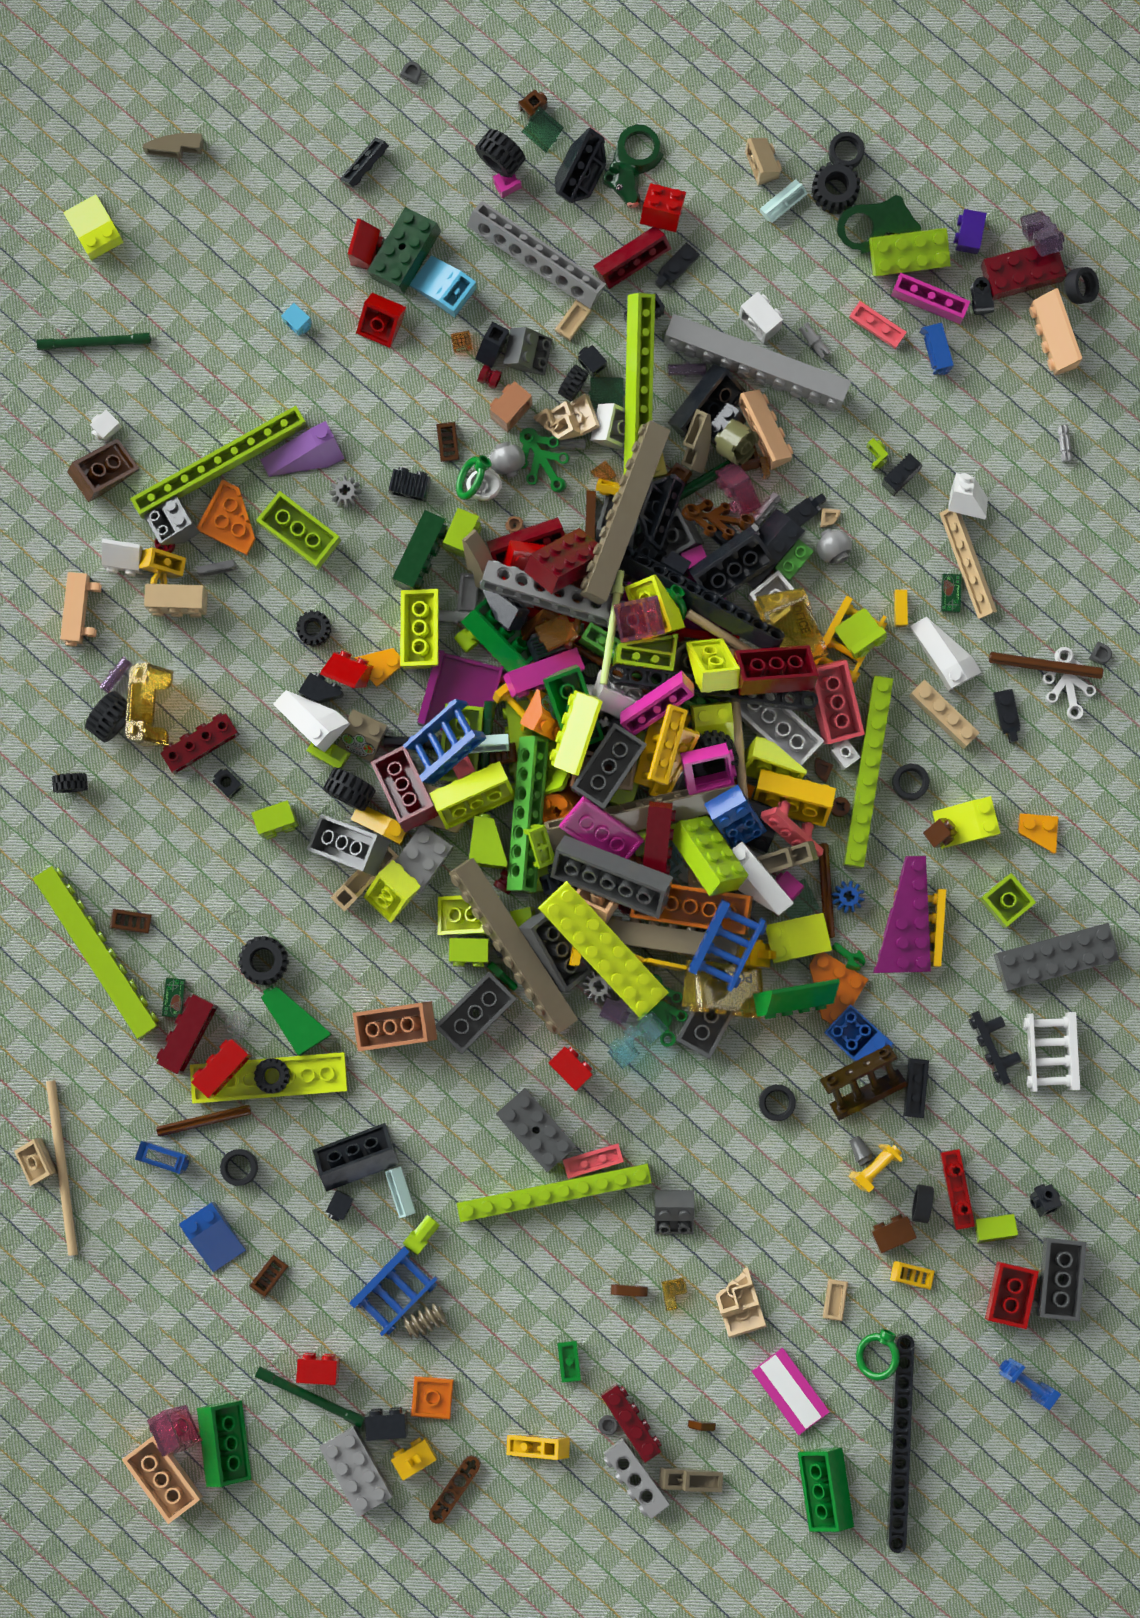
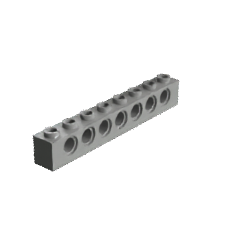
[467,201,606,309]
[480,560,633,634]

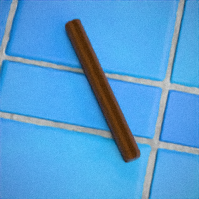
[819,843,835,938]
[156,1105,251,1137]

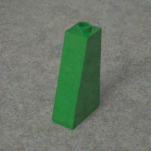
[261,986,332,1056]

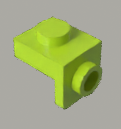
[866,437,889,470]

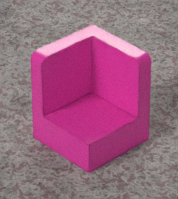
[493,173,522,198]

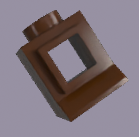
[518,89,548,122]

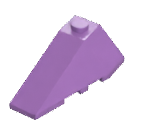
[260,421,345,477]

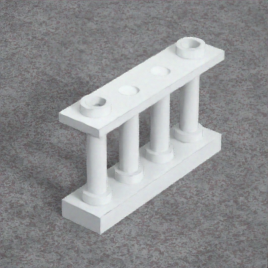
[1024,1012,1080,1092]

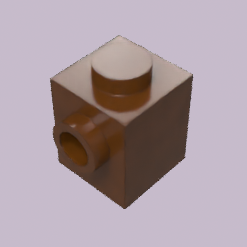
[923,818,957,848]

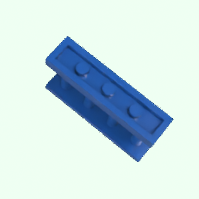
[403,699,486,784]
[688,899,767,992]
[349,1246,438,1336]
[999,1358,1061,1411]

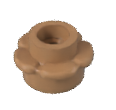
[505,516,524,533]

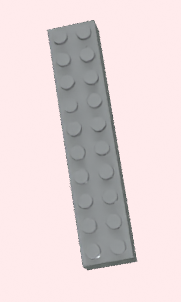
[664,314,851,411]

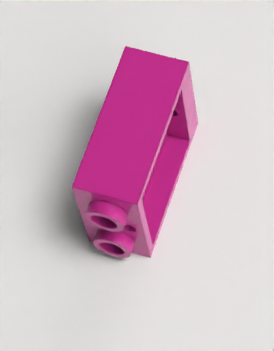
[680,743,737,795]

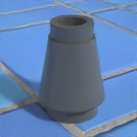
[849,1136,874,1166]

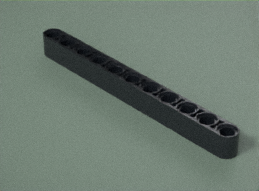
[619,546,785,649]
[608,664,818,712]
[887,1333,915,1553]

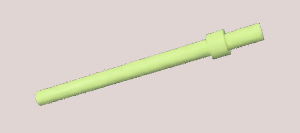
[600,570,624,685]

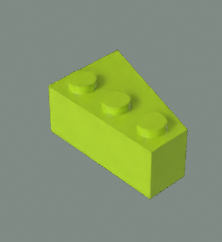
[613,634,678,672]

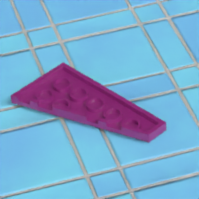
[873,856,931,973]

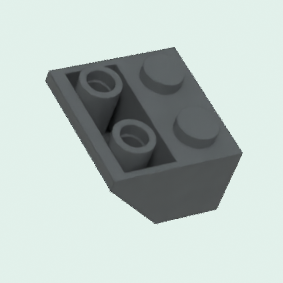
[503,327,553,375]
[144,495,200,545]
[655,1190,695,1234]

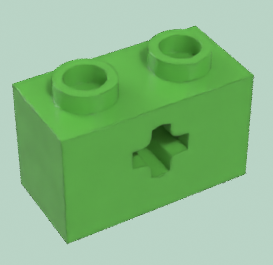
[773,539,814,582]

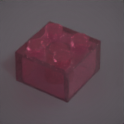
[613,595,665,643]
[147,1405,202,1457]

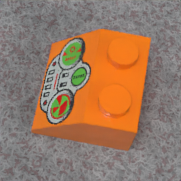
[520,689,561,743]

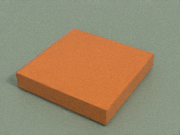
[411,1376,454,1419]

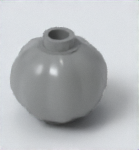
[489,442,525,478]
[817,529,852,565]

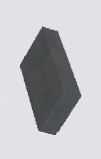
[196,559,237,577]
[457,573,479,612]

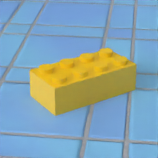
[753,769,836,827]

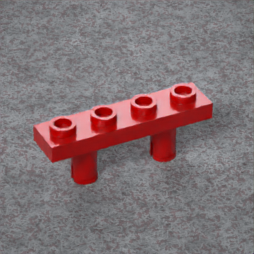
[940,1149,975,1230]

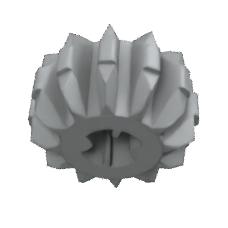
[329,476,362,508]
[582,971,614,1003]

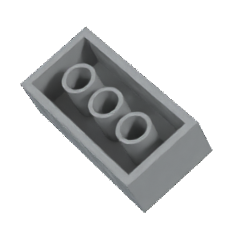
[319,1425,393,1517]

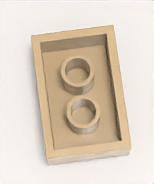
[144,584,208,618]

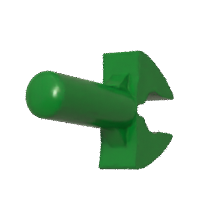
[832,942,866,971]
[487,961,518,991]

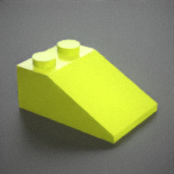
[63,195,124,261]
[624,574,685,640]
[686,638,740,693]
[690,701,734,743]
[744,736,807,779]
[932,796,1001,849]
[363,860,421,923]
[437,895,499,935]
[766,913,832,963]

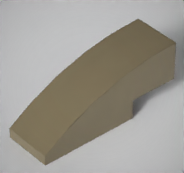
[143,133,204,159]
[681,409,711,473]
[462,529,493,589]
[757,841,818,874]
[659,1467,723,1492]

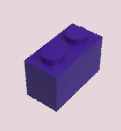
[953,209,987,254]

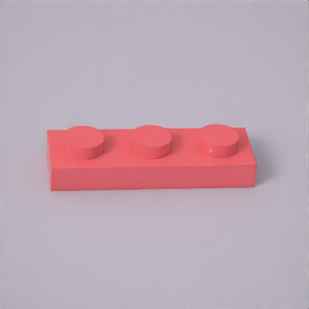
[849,301,907,349]
[563,1143,624,1179]

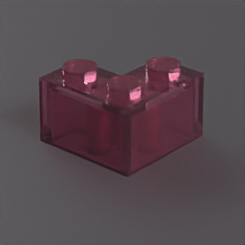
[715,463,761,515]

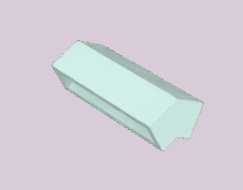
[760,179,808,223]
[460,734,509,753]
[385,1166,416,1218]

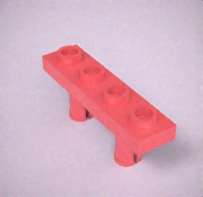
[760,801,824,857]

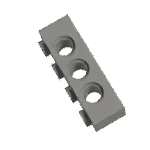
[603,1438,670,1519]

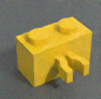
[139,547,186,584]
[733,938,776,968]
[391,1437,438,1481]

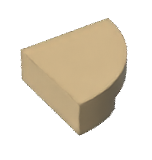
[820,508,841,528]

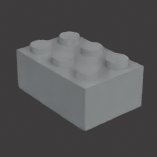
[395,824,454,895]

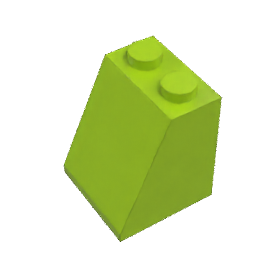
[469,813,508,870]

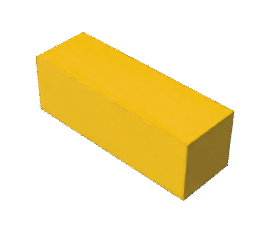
[894,590,908,627]

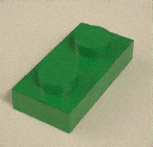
[557,1340,581,1383]

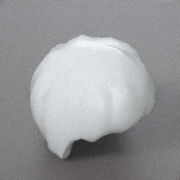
[466,468,502,501]

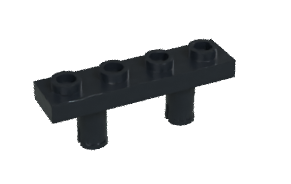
[968,1011,1022,1085]

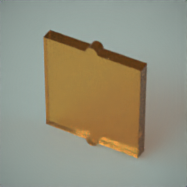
[534,614,579,651]

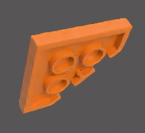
[197,480,256,556]
[809,952,869,1024]

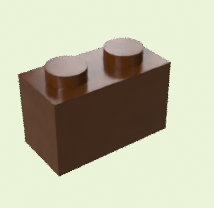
[870,1214,917,1254]

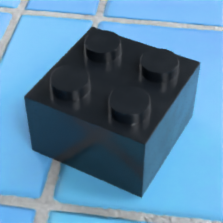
[365,1407,408,1441]

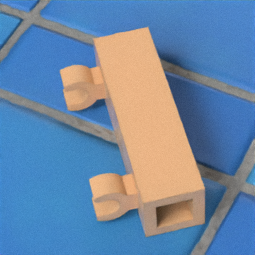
[60,572,102,647]

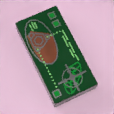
[940,573,962,613]
[162,978,186,1018]

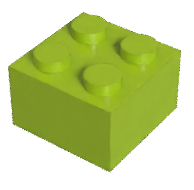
[443,508,482,558]
[251,800,299,840]
[979,873,1036,929]
[449,938,490,968]

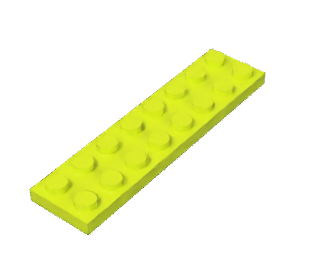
[538,881,669,1019]
[190,1052,348,1104]

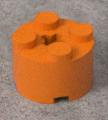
[542,787,581,825]

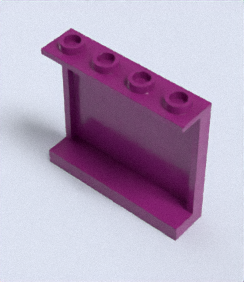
[417,650,506,732]

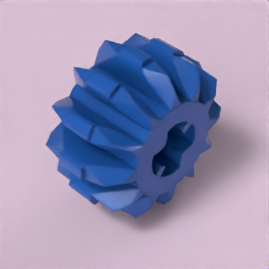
[832,881,865,913]

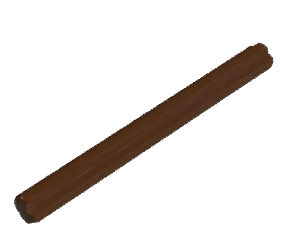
[989,652,1104,679]

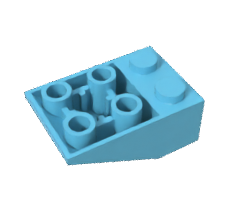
[409,255,477,318]

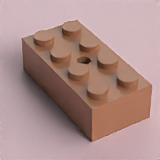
[352,1001,437,1051]

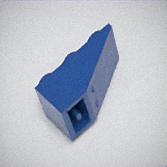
[704,785,767,849]
[824,1004,894,1062]

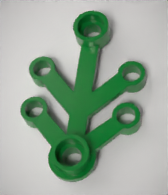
[519,427,570,493]
[638,974,687,1047]

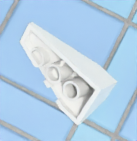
[910,617,982,692]
[274,690,350,752]
[732,842,794,916]

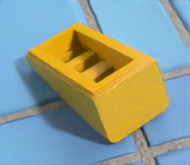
[890,1261,935,1290]

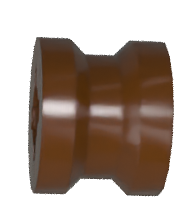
[831,797,850,818]

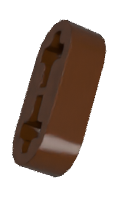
[610,1284,648,1297]

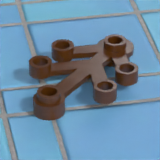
[681,499,755,540]

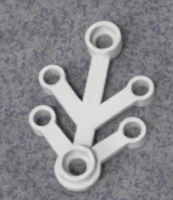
[1042,647,1096,720]

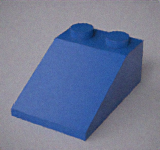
[179,1201,246,1272]

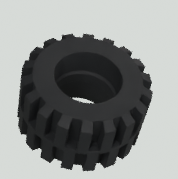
[475,129,526,178]
[812,161,860,214]
[85,690,134,743]
[692,730,739,777]
[323,767,376,811]
[238,936,289,985]

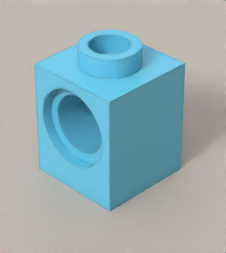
[281,303,312,336]

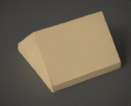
[14,1138,58,1186]

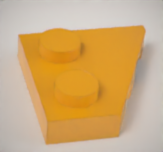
[355,648,401,687]
[1018,813,1058,854]

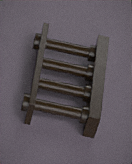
[820,1044,908,1121]

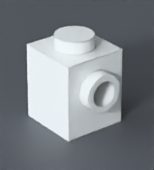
[90,410,122,442]
[830,739,861,771]

